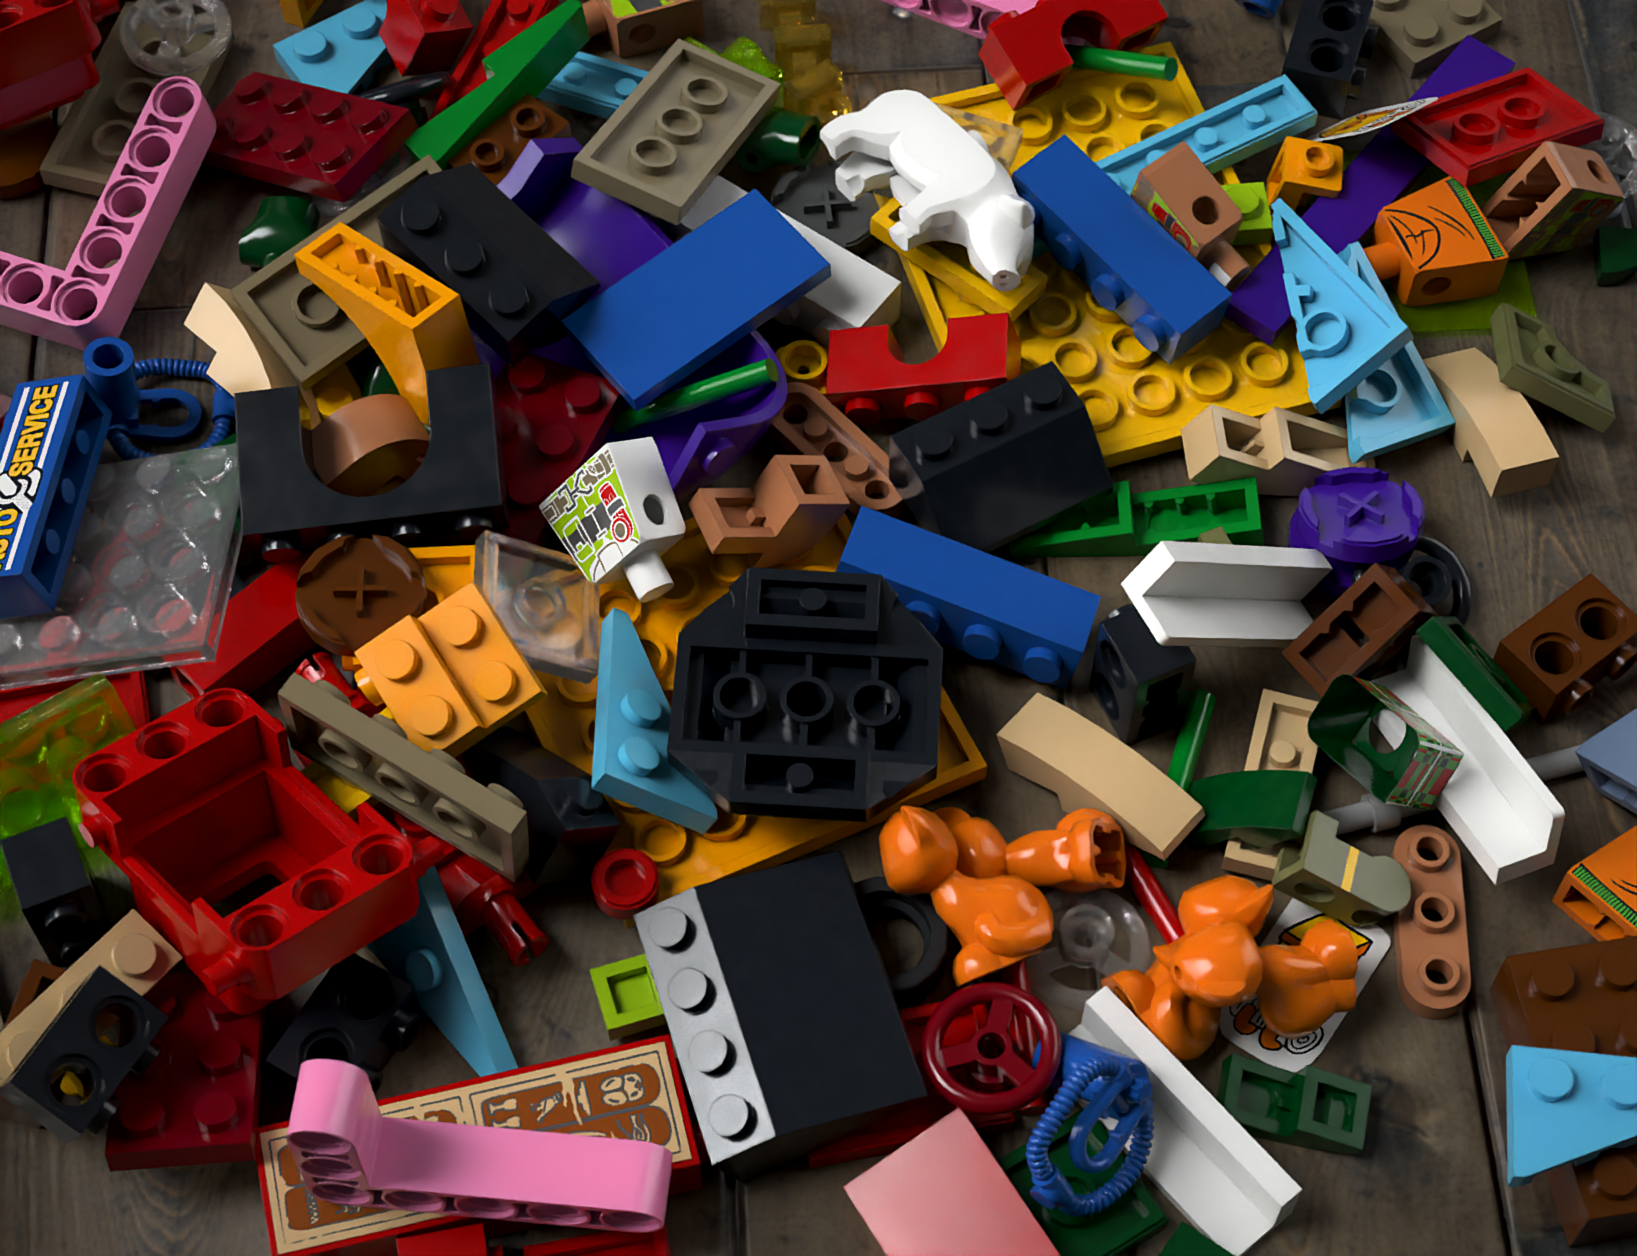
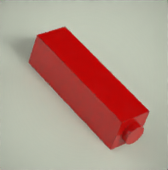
[163,552,316,700]

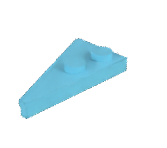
[273,0,392,95]
[1271,198,1414,415]
[1337,241,1456,464]
[591,607,717,834]
[367,866,518,1077]
[1506,1045,1637,1187]

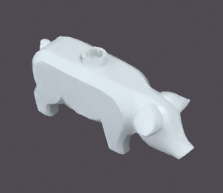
[820,90,1035,292]

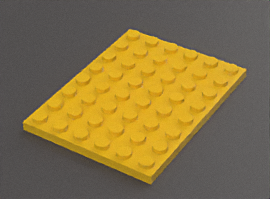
[874,41,1343,468]

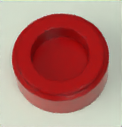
[591,848,660,920]

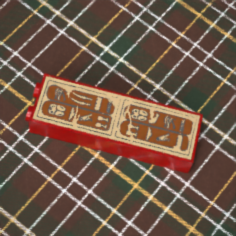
[256,1034,711,1256]

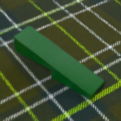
[403,0,590,171]
[1009,477,1265,558]

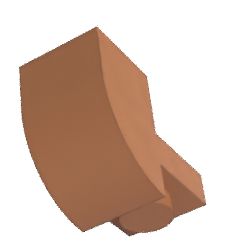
[311,394,430,497]
[688,455,850,568]

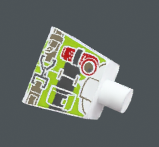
[539,437,686,603]

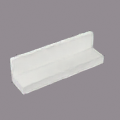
[1121,541,1333,648]
[1370,634,1565,885]
[1069,985,1302,1256]

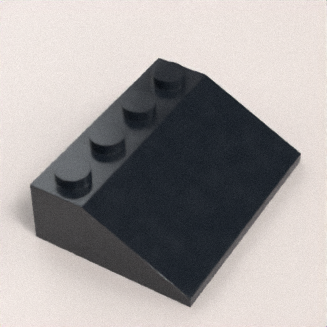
[633,851,932,1183]

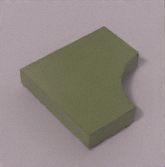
[1490,303,1616,433]

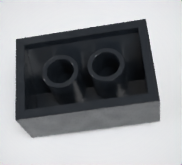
[377,163,601,368]
[889,361,1114,553]

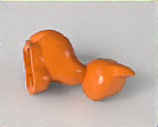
[879,806,1054,987]
[933,807,1126,894]
[1101,874,1274,1061]
[1152,919,1358,1040]

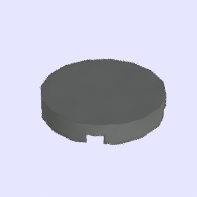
[770,160,880,256]

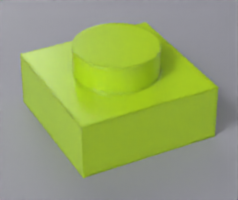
[1220,182,1273,246]
[590,953,667,1041]

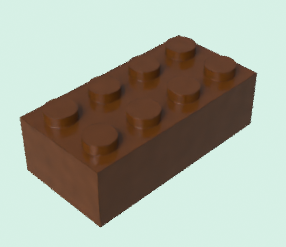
[1490,936,1637,1248]

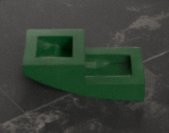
[1182,770,1317,850]
[1216,1053,1372,1154]

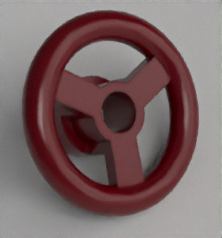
[921,982,1062,1115]

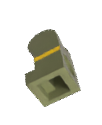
[1271,810,1411,928]

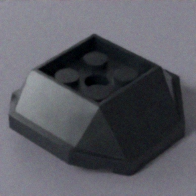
[667,567,943,822]

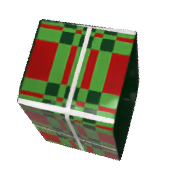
[1307,674,1465,810]

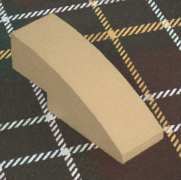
[184,282,321,430]
[1422,347,1559,498]
[1181,404,1376,497]
[996,692,1205,860]

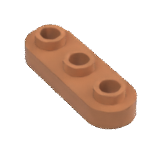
[767,382,906,518]
[1390,825,1471,1020]

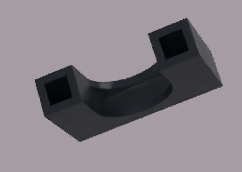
[234,363,510,563]

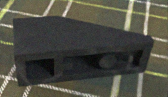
[460,727,621,885]

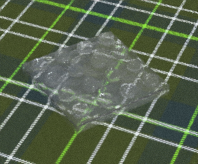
[0,443,243,690]

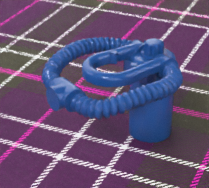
[83,337,236,473]
[1026,1031,1154,1217]

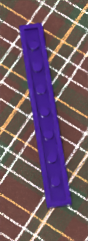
[1224,35,1516,345]

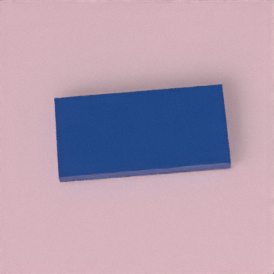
[561,188,831,412]

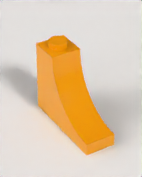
[294,222,480,427]

